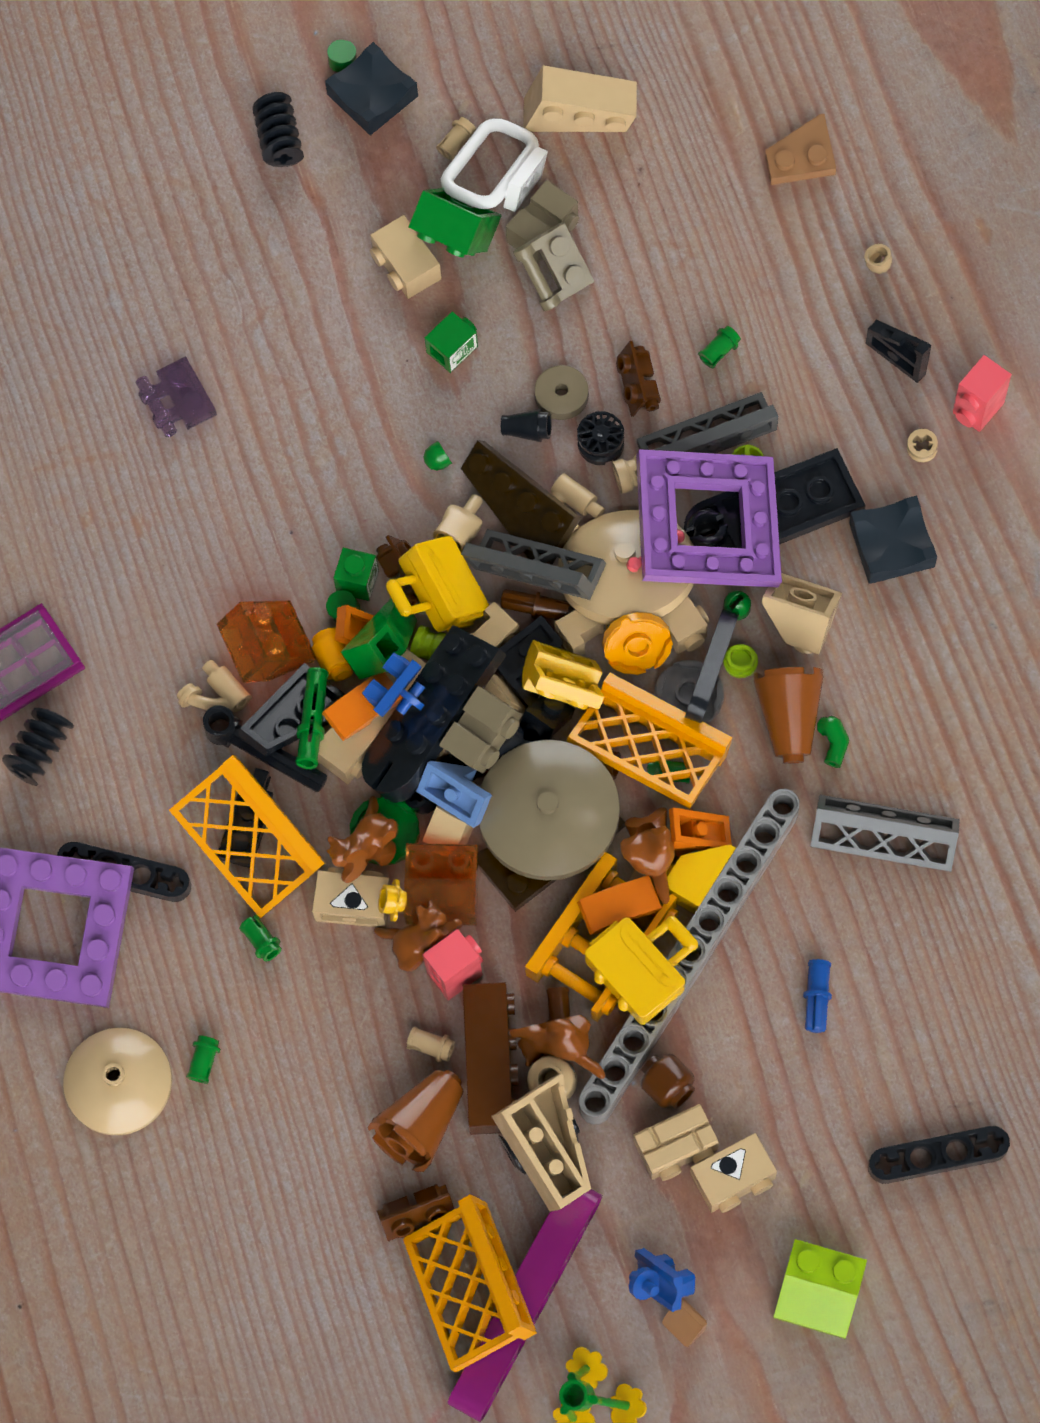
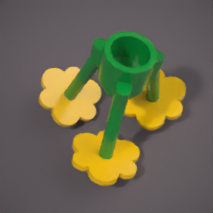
[553,1347,647,1423]

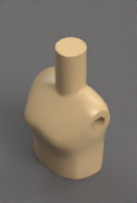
[433,494,483,553]

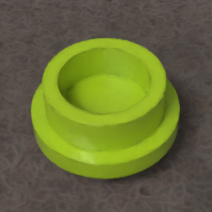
[723,644,758,678]

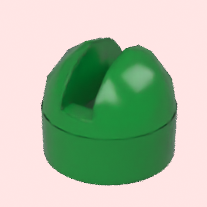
[423,441,452,471]
[723,590,751,620]

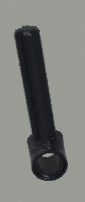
[203,705,327,792]

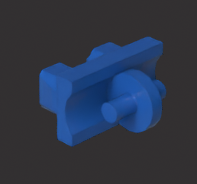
[362,653,425,717]
[629,1248,696,1312]

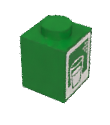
[424,311,478,373]
[333,547,379,601]

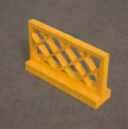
[567,672,733,809]
[169,755,326,919]
[403,1194,537,1372]

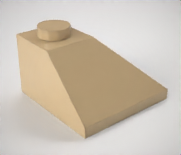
[762,573,842,655]

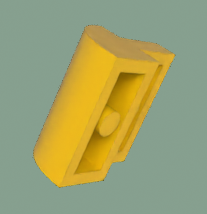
[522,640,604,710]

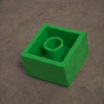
[408,188,502,258]

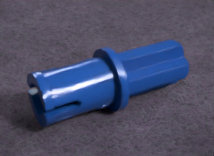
[803,959,832,1033]

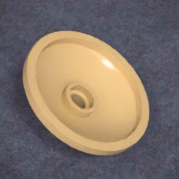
[63,1028,172,1135]

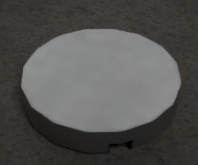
[655,660,724,724]

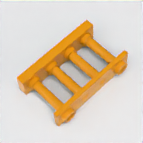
[525,852,679,1022]

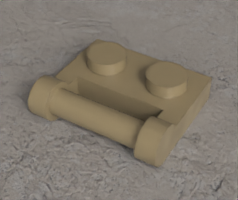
[513,223,595,311]

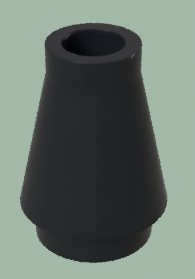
[500,409,552,442]

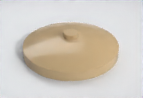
[558,510,694,625]

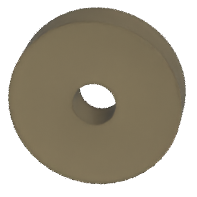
[535,365,589,420]

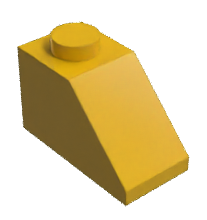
[666,844,736,914]

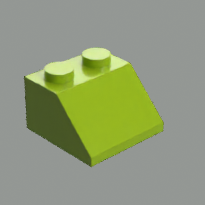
[773,1239,867,1339]

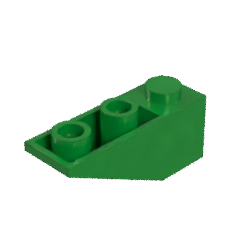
[341,598,417,680]

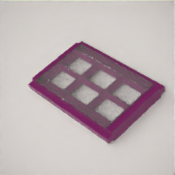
[0,603,85,722]

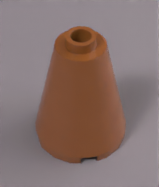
[753,667,824,764]
[368,1070,464,1172]

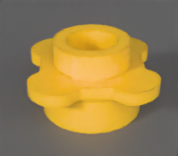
[378,879,407,922]

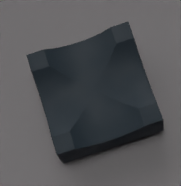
[325,42,418,136]
[849,495,937,584]

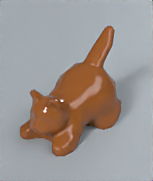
[326,796,398,883]
[620,807,675,904]
[374,900,463,972]
[510,1015,605,1079]

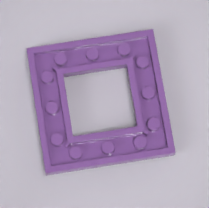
[636,449,782,588]
[0,848,134,1008]

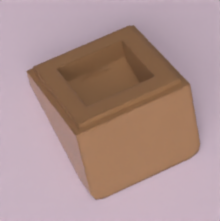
[662,1297,707,1347]

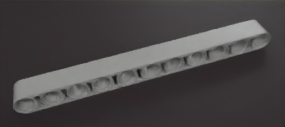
[579,789,799,1125]

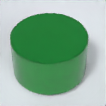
[327,39,357,72]
[326,590,360,622]

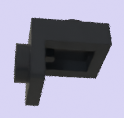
[519,696,575,742]

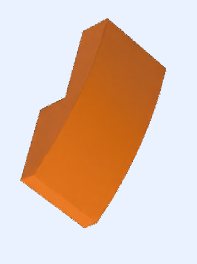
[322,672,403,741]
[577,875,662,935]

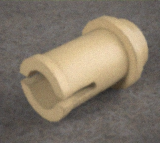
[436,117,476,160]
[406,1026,455,1062]

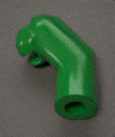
[817,715,849,768]

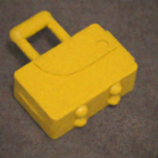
[386,536,490,632]
[585,916,698,1025]

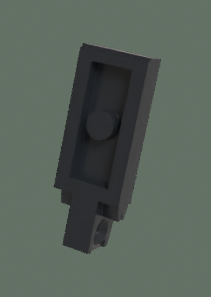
[217,768,273,868]

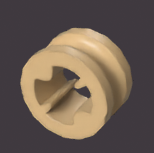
[907,429,938,462]

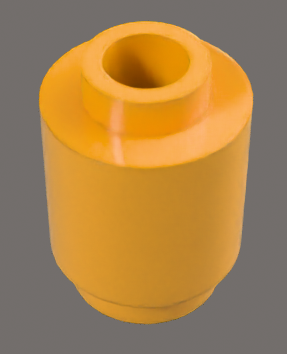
[312,628,353,681]

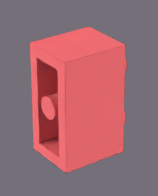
[953,355,1012,432]
[423,929,483,1001]

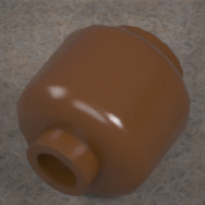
[641,1054,695,1109]

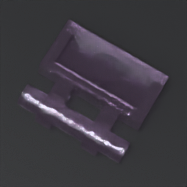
[136,356,217,437]

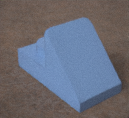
[416,761,492,828]

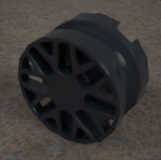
[577,411,624,465]

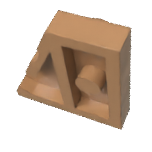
[765,114,836,185]

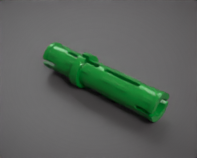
[296,667,329,769]

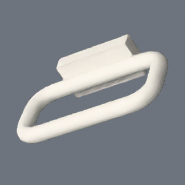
[440,118,548,212]

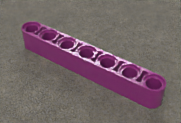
[447,1189,603,1422]

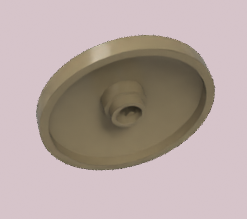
[479,740,620,880]

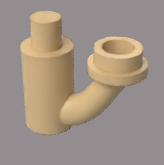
[551,473,605,538]
[177,660,252,712]

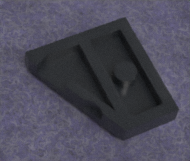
[866,319,932,383]
[496,615,563,708]

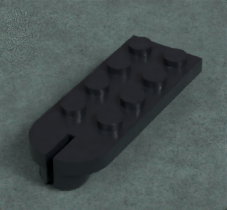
[684,448,866,548]
[362,625,506,803]

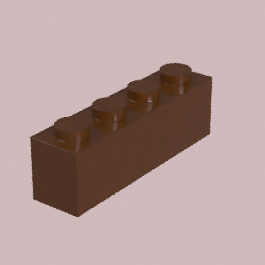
[463,982,519,1135]

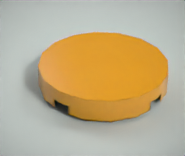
[602,612,673,675]

